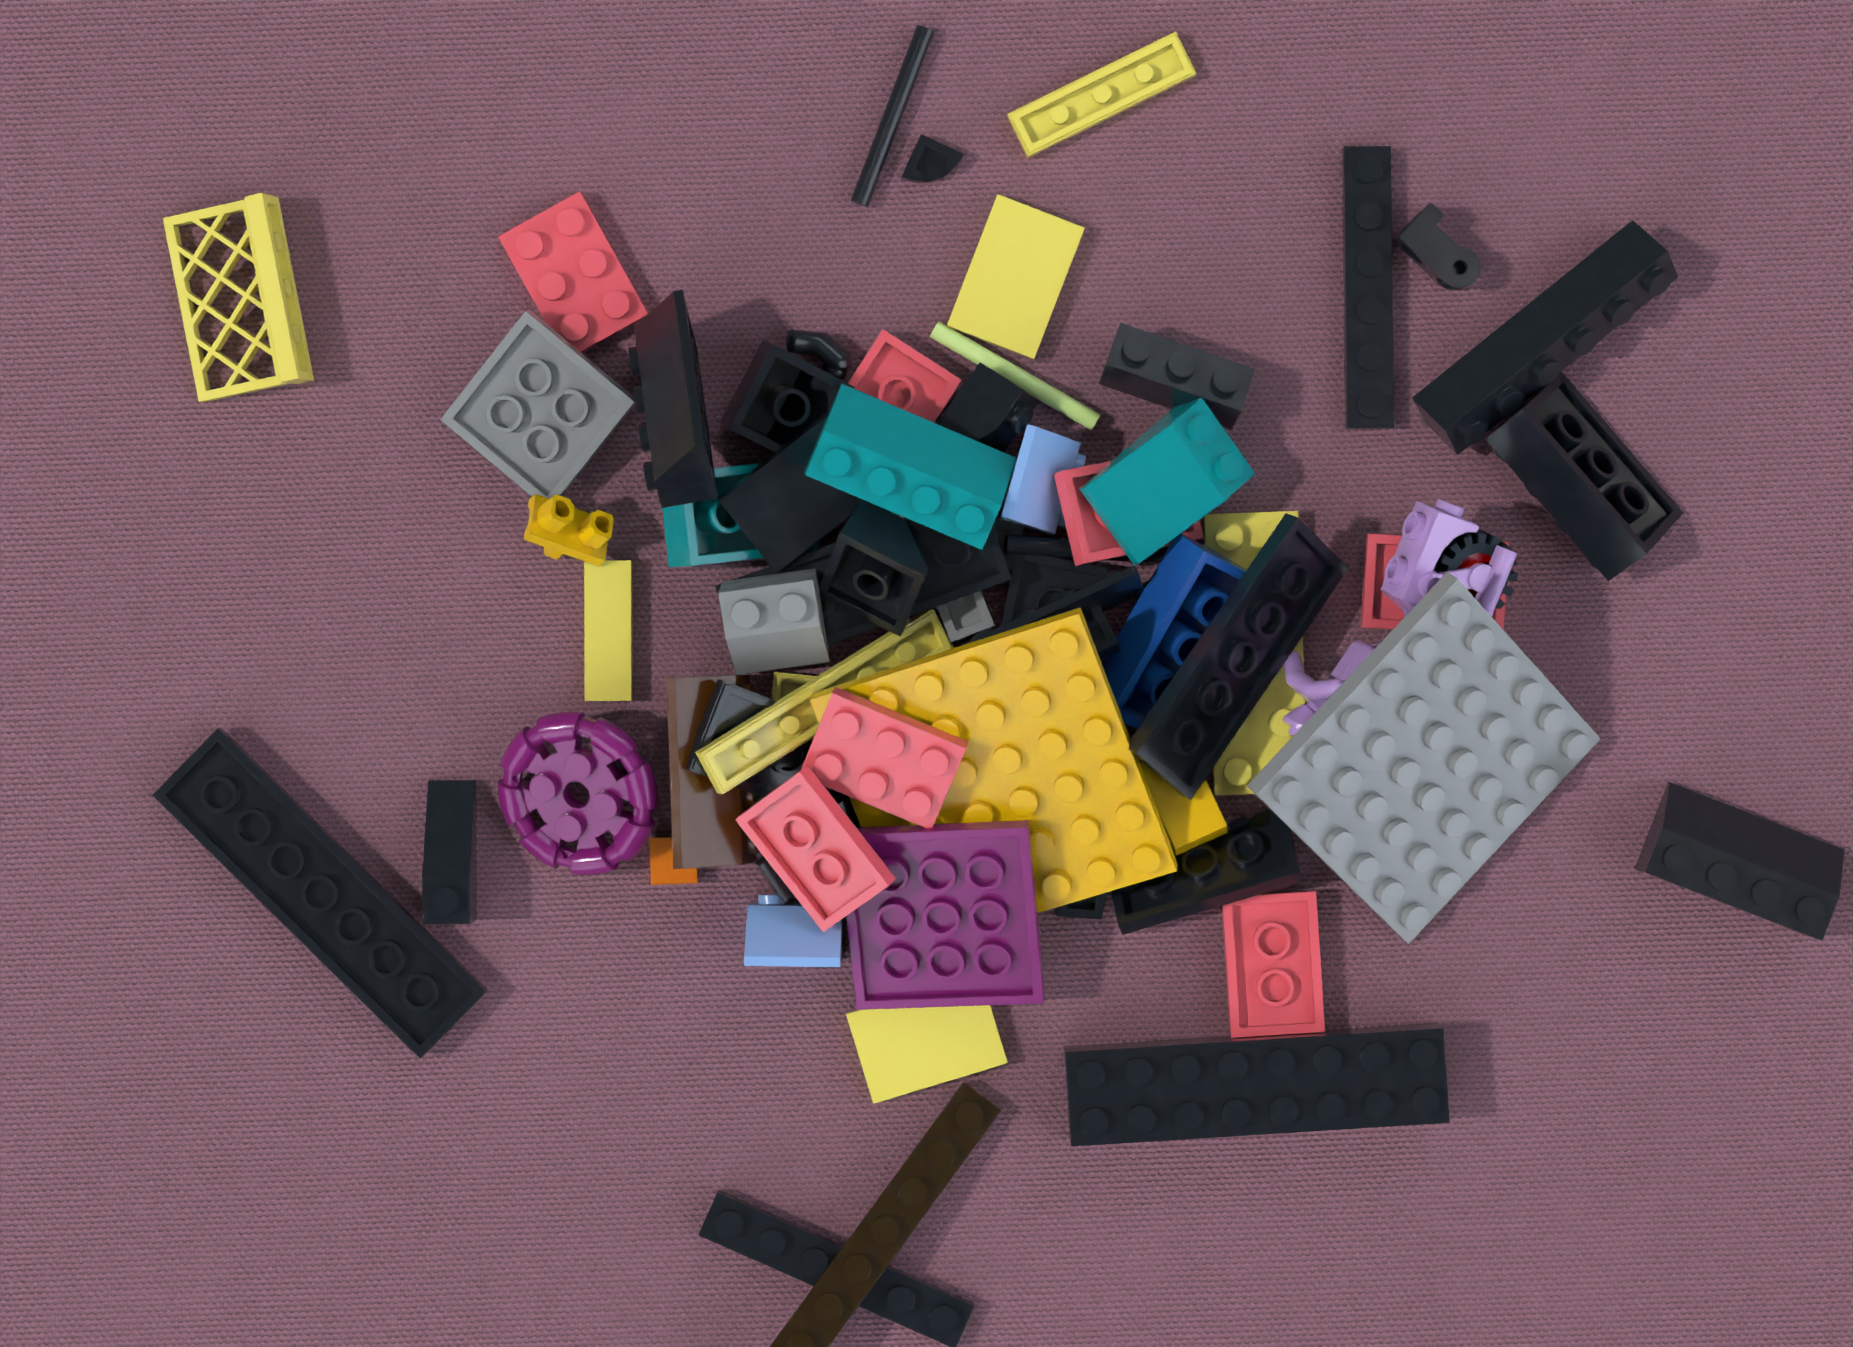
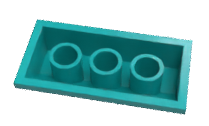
[805,383,1017,550]

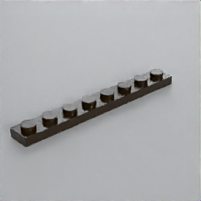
[769,1082,1001,1347]

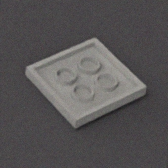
[440,310,636,499]

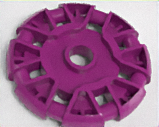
[498,711,659,875]

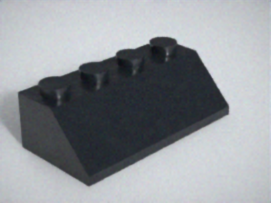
[628,290,718,508]
[1485,372,1683,581]
[1634,782,1845,941]

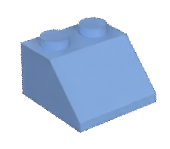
[1000,424,1086,535]
[744,893,843,967]

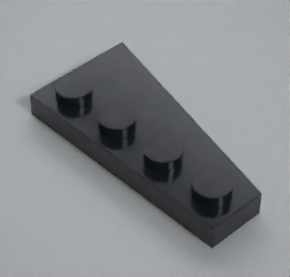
[1111,807,1304,935]

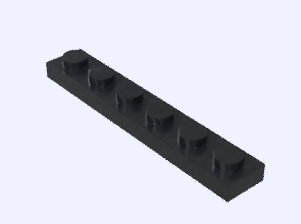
[1342,146,1394,429]
[699,1190,974,1347]

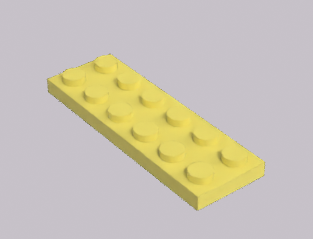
[1203,511,1305,796]

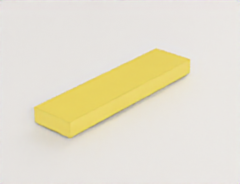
[1007,31,1197,158]

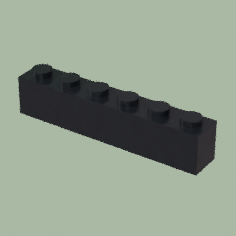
[1412,220,1678,455]

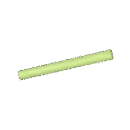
[930,321,1101,431]

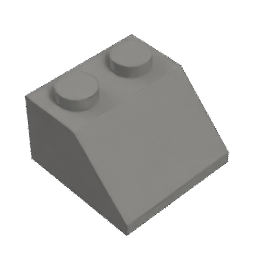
[718,568,830,675]

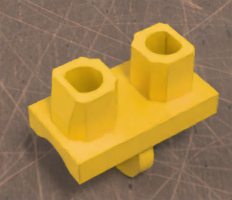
[524,493,614,567]

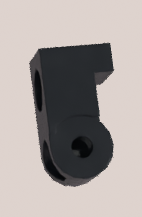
[1392,202,1481,291]

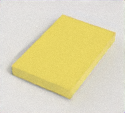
[947,194,1085,360]
[846,1005,1008,1104]

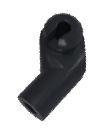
[786,329,852,380]

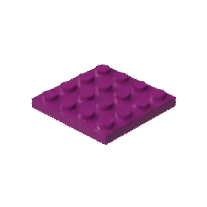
[846,820,1045,1010]

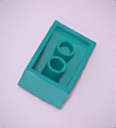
[1079,397,1255,565]
[662,463,819,567]

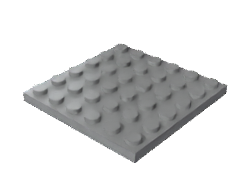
[1247,572,1601,944]

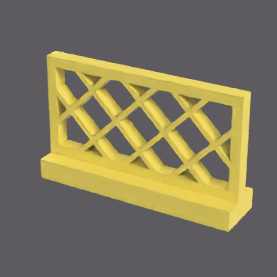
[163,193,314,402]

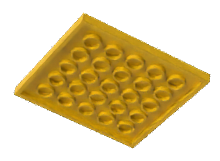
[810,607,1178,913]

